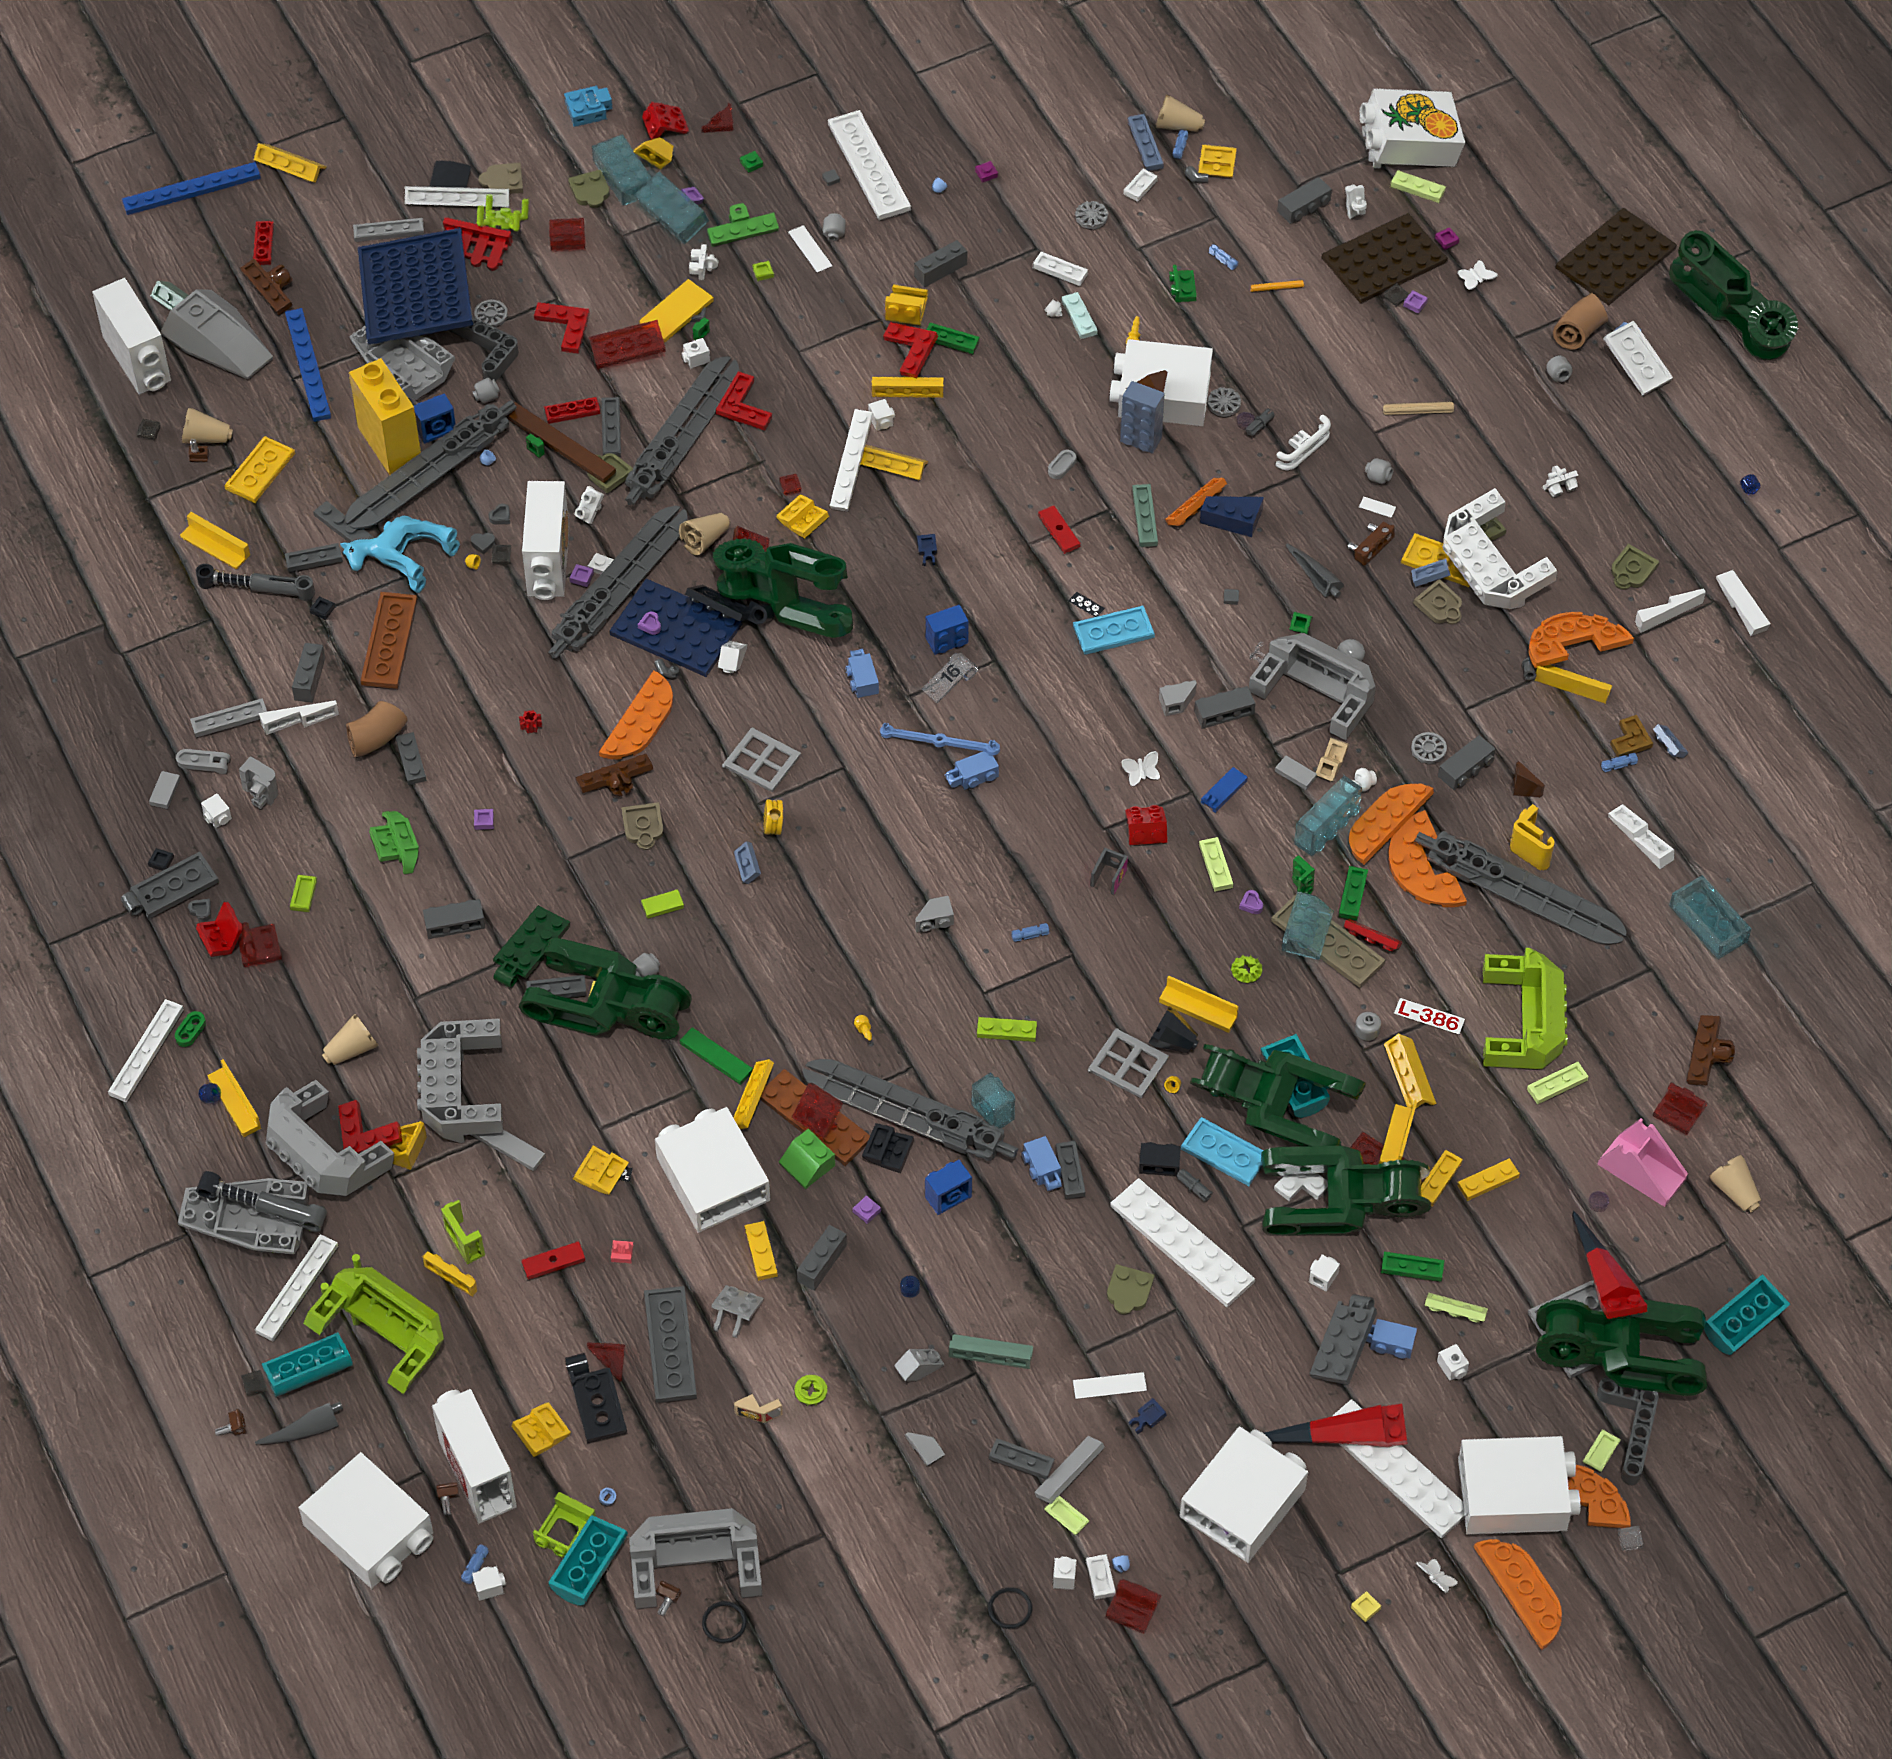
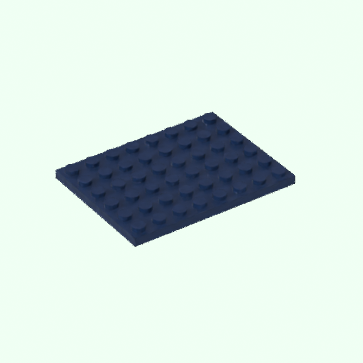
[358,228,473,345]

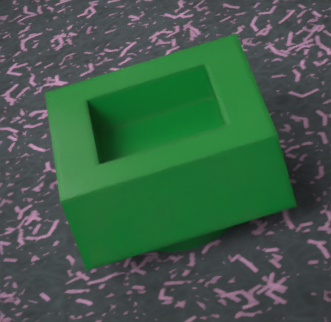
[740,151,764,173]
[693,317,710,340]
[526,434,545,458]

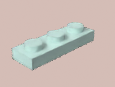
[1061,292,1098,339]

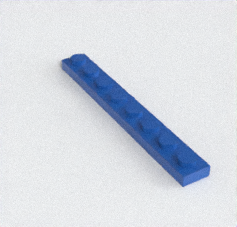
[122,162,261,215]
[285,308,331,422]

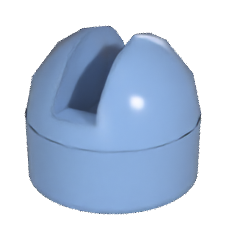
[932,178,947,193]
[480,450,496,465]
[599,1488,616,1506]
[1112,1556,1130,1573]

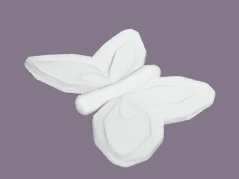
[1458,260,1497,290]
[1121,751,1160,786]
[1416,1559,1457,1593]

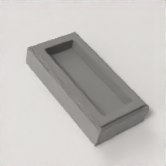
[1275,756,1317,790]
[149,771,180,809]

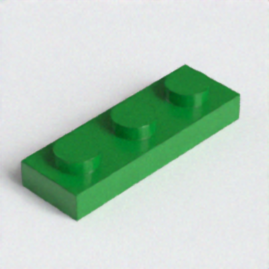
[927,323,980,354]
[1338,866,1368,921]
[1381,1251,1444,1282]

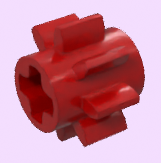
[519,710,542,734]

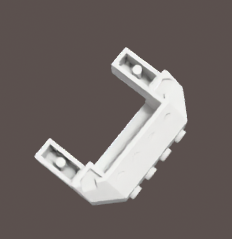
[1443,488,1557,609]

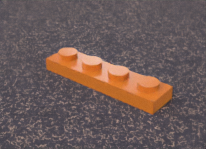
[1165,478,1227,526]

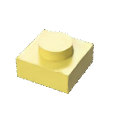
[1351,1591,1381,1622]

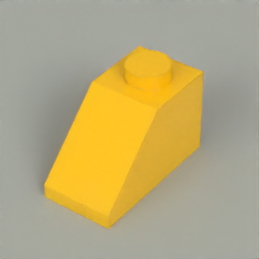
[634,138,674,169]

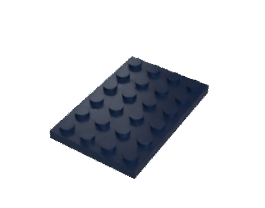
[609,579,743,677]

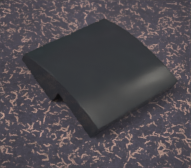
[429,161,471,188]
[862,1123,914,1173]

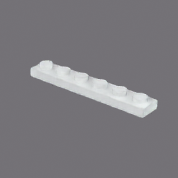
[405,186,510,207]
[830,409,873,512]
[108,999,184,1102]
[255,1234,338,1341]

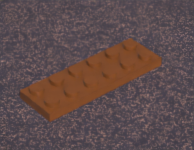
[360,592,418,689]
[760,1069,870,1166]

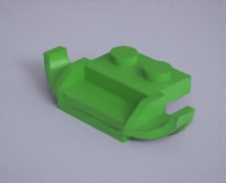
[369,811,419,874]

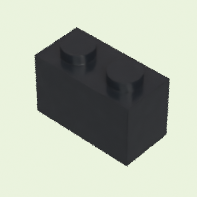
[1139,1142,1181,1177]

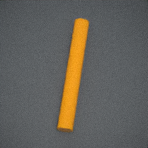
[1251,280,1304,292]

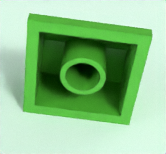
[779,1128,835,1189]

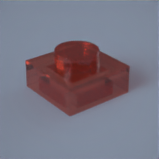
[779,473,802,495]

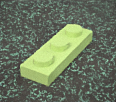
[1391,170,1446,203]
[1199,837,1233,892]
[1527,1062,1589,1104]
[1425,1293,1488,1322]

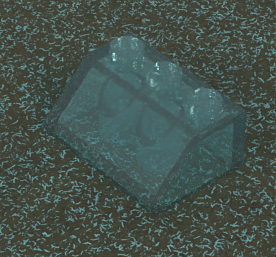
[1282,891,1334,960]

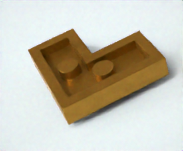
[1610,715,1653,757]

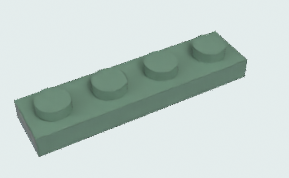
[1132,484,1158,547]

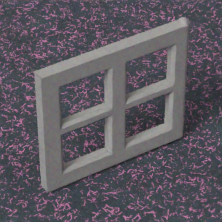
[722,728,801,792]
[1087,1028,1169,1099]

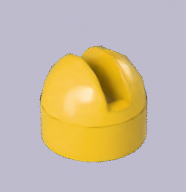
[465,554,481,570]
[1164,1076,1181,1093]

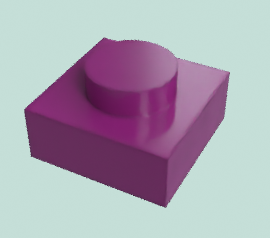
[975,161,998,183]
[1435,227,1459,250]

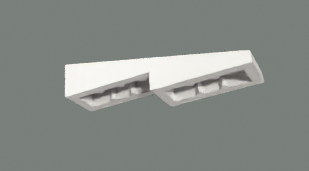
[1716,570,1770,636]
[1635,589,1705,633]
[259,701,339,735]
[1608,804,1674,869]

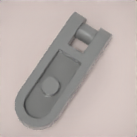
[176,749,230,774]

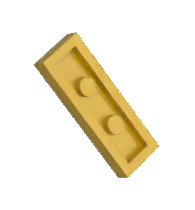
[1421,1150,1463,1207]
[1457,1158,1520,1201]
[744,1221,778,1281]
[423,1251,477,1297]

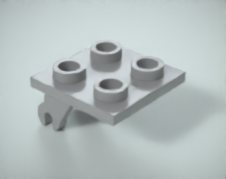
[711,1285,764,1338]

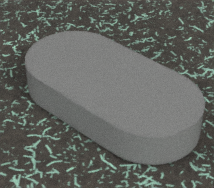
[1048,450,1076,479]

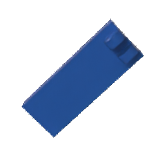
[1201,767,1248,813]

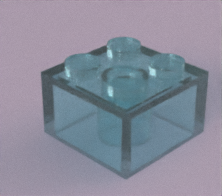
[972,1072,1016,1128]

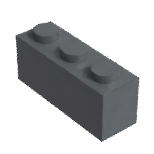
[1277,177,1332,224]
[914,240,967,288]
[292,643,325,703]
[1194,686,1256,729]
[1438,735,1495,790]
[423,899,485,939]
[797,1225,847,1291]

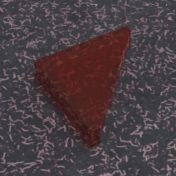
[701,103,733,133]
[587,1342,625,1381]

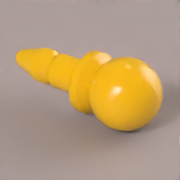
[1126,316,1140,345]
[854,1015,872,1041]

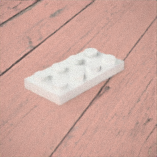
[1603,321,1673,396]

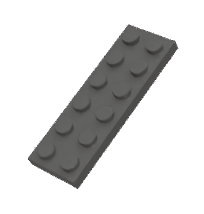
[644,1286,697,1403]

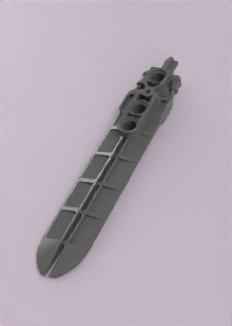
[625,356,739,506]
[345,400,517,529]
[548,506,687,659]
[1414,831,1627,944]
[802,1059,1018,1161]

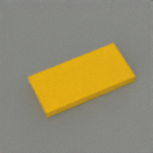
[639,279,714,343]
[224,436,295,503]
[1401,533,1470,587]

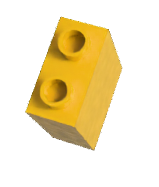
[349,358,421,475]

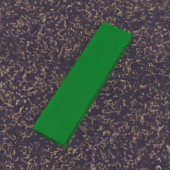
[680,1027,753,1085]

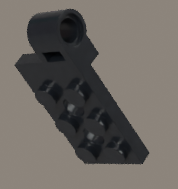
[685,585,774,624]
[565,1353,627,1444]

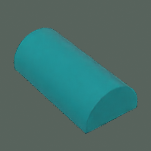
[1261,1034,1330,1118]
[1704,1274,1791,1355]
[262,1333,353,1397]
[548,1515,628,1606]

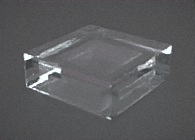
[1618,1526,1644,1551]

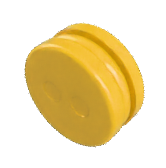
[764,799,783,835]

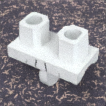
[1345,184,1367,219]
[689,244,718,280]
[1543,465,1578,498]
[574,486,604,524]

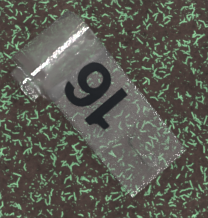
[921,653,978,704]

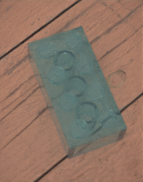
[592,134,654,206]
[634,172,709,244]
[1294,775,1362,856]
[1669,875,1752,959]

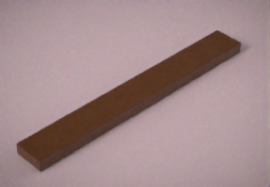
[506,401,616,483]

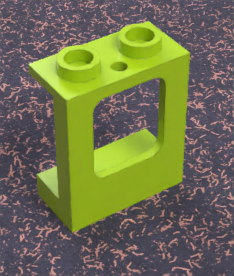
[441,1200,485,1265]
[533,1492,596,1557]

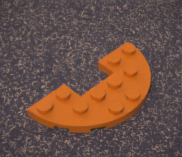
[1529,612,1634,668]
[1388,810,1467,907]
[1567,1465,1631,1529]

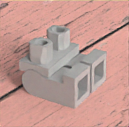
[239,756,278,809]

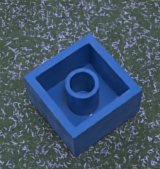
[414,393,456,444]
[926,605,969,655]
[925,1160,972,1215]

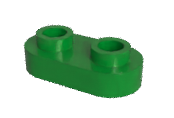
[175,1011,206,1047]

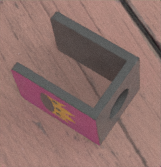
[1091,848,1128,895]

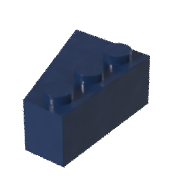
[1200,496,1264,537]

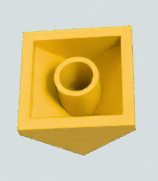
[388,1121,427,1170]

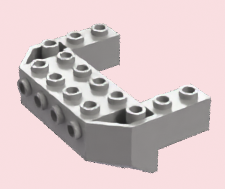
[1249,633,1376,740]
[417,1019,503,1143]
[266,1080,394,1196]
[629,1508,762,1609]

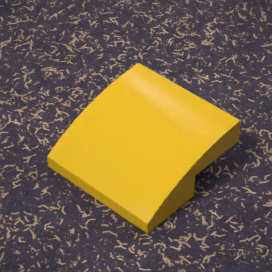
[1199,145,1236,178]
[776,494,829,538]
[573,1145,629,1195]
[511,1402,571,1457]

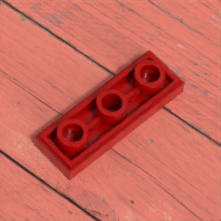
[253,221,274,265]
[544,397,600,424]
[1038,505,1081,554]
[1344,919,1402,952]
[521,1241,586,1280]

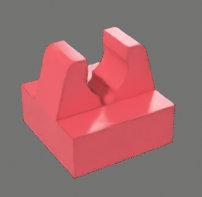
[611,1240,634,1263]

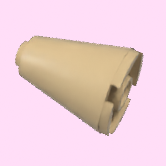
[1156,95,1205,132]
[182,408,233,444]
[679,513,730,555]
[322,1014,379,1065]
[1709,1155,1761,1213]

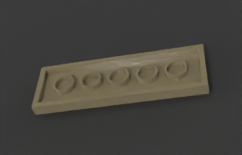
[1271,894,1385,988]

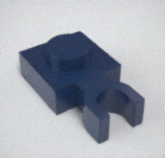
[917,534,937,566]
[1128,1398,1167,1434]

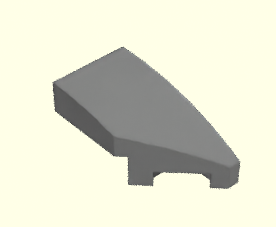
[905,1432,945,1466]

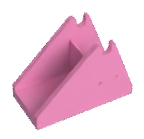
[1598,1118,1688,1207]

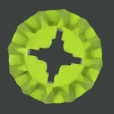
[1231,955,1262,983]
[794,1375,827,1406]

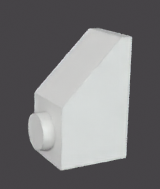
[718,641,748,673]

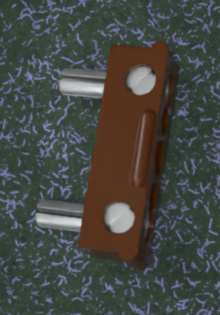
[1348,522,1395,566]

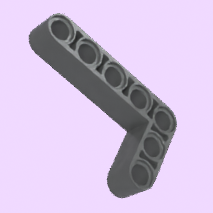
[448,317,519,381]
[1597,1377,1658,1485]

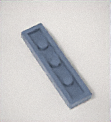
[1128,114,1164,171]

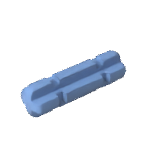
[1173,130,1188,159]
[1209,244,1238,270]
[1601,753,1638,772]
[1012,923,1049,942]
[461,1544,489,1584]

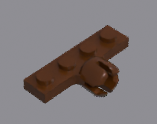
[240,258,293,315]
[576,754,653,796]
[1687,1015,1735,1085]

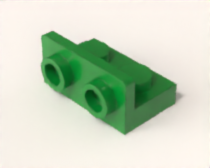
[1169,265,1197,302]
[1292,855,1315,898]

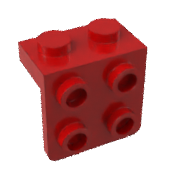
[642,102,689,140]
[1125,805,1167,845]
[196,902,242,957]

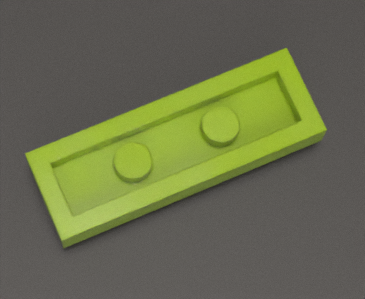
[977,1017,1037,1042]

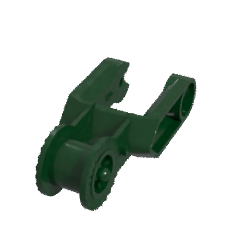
[1669,230,1798,360]
[713,538,853,638]
[519,938,692,1040]
[1190,1044,1366,1147]
[1261,1146,1431,1236]
[1536,1299,1707,1396]

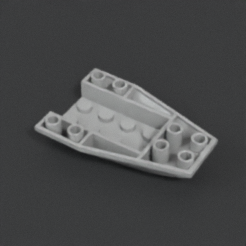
[160,289,273,380]
[349,326,455,400]
[178,1178,309,1254]

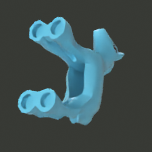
[340,516,460,593]

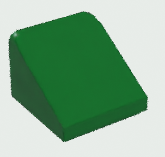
[1289,612,1313,634]

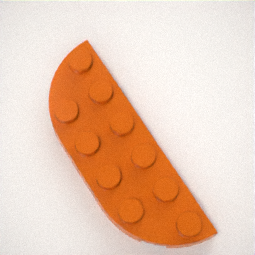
[599,670,673,759]
[1349,784,1434,865]
[1474,1539,1562,1650]

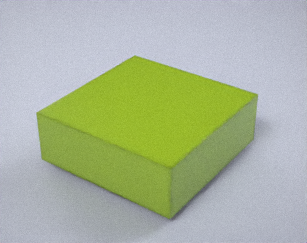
[752,261,774,281]

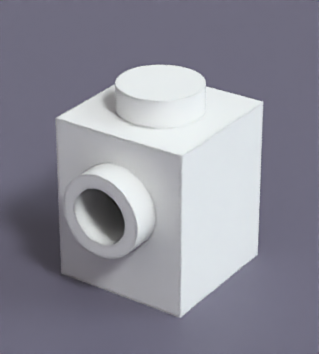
[681,338,710,369]
[868,399,895,431]
[201,794,232,828]
[1309,1255,1340,1292]
[1437,1344,1469,1381]
[1053,1557,1076,1590]
[472,1566,506,1601]

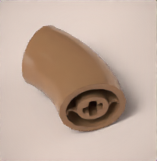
[1553,293,1608,349]
[346,701,408,758]

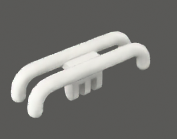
[1276,415,1331,471]

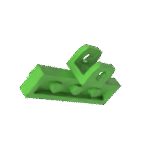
[707,203,779,247]

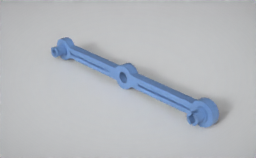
[880,723,1000,755]

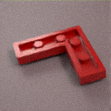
[534,302,590,354]
[883,322,938,378]
[716,371,772,430]
[338,1100,402,1154]

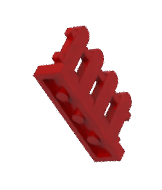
[443,217,513,271]

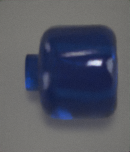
[1740,474,1761,494]
[198,1083,221,1104]
[900,1275,920,1298]

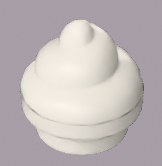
[1044,300,1062,317]

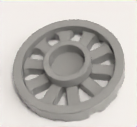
[1075,201,1108,229]
[474,300,508,328]
[1207,387,1241,417]
[1411,732,1447,764]

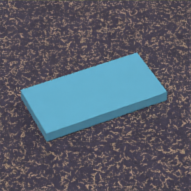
[1073,606,1155,655]
[1181,1117,1263,1186]

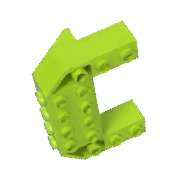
[1483,948,1568,1069]
[303,1267,444,1394]

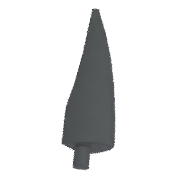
[1286,543,1344,598]
[255,1401,343,1444]

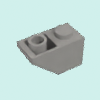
[1159,680,1197,716]
[915,896,954,932]
[894,1349,945,1381]

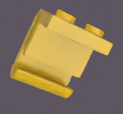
[885,285,928,326]
[1510,804,1554,870]

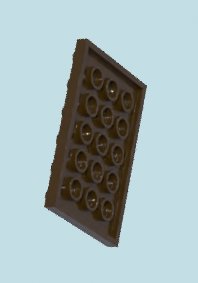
[1555,207,1677,306]
[1321,213,1448,304]

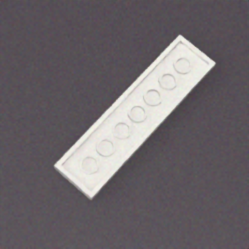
[828,110,911,220]
[1111,1178,1255,1307]
[1333,1399,1465,1539]

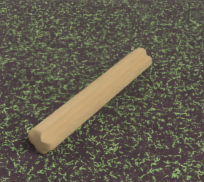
[1383,402,1454,415]

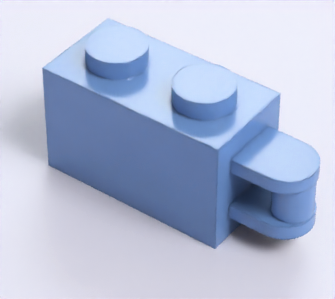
[846,648,879,698]
[945,751,999,790]
[1021,1136,1062,1191]
[1366,1319,1417,1359]

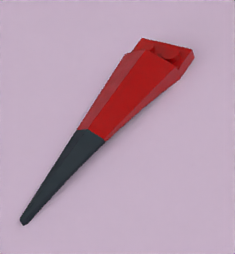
[1573,1211,1647,1319]
[1263,1404,1408,1447]

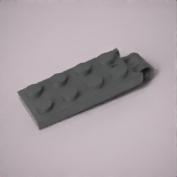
[121,852,219,919]
[1309,1294,1377,1385]

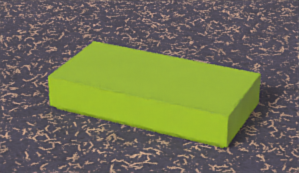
[290,875,317,912]
[641,889,684,919]

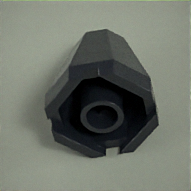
[1148,1006,1199,1053]

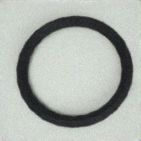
[988,1587,1033,1629]
[702,1601,747,1643]

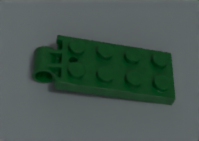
[493,905,570,988]

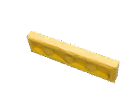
[733,1059,774,1129]

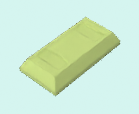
[1583,1430,1621,1472]
[1044,1496,1090,1535]

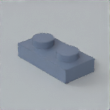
[1411,559,1450,587]
[1653,724,1688,758]
[734,841,761,884]

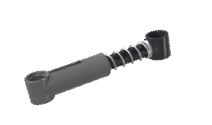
[196,564,315,601]
[196,1171,327,1232]

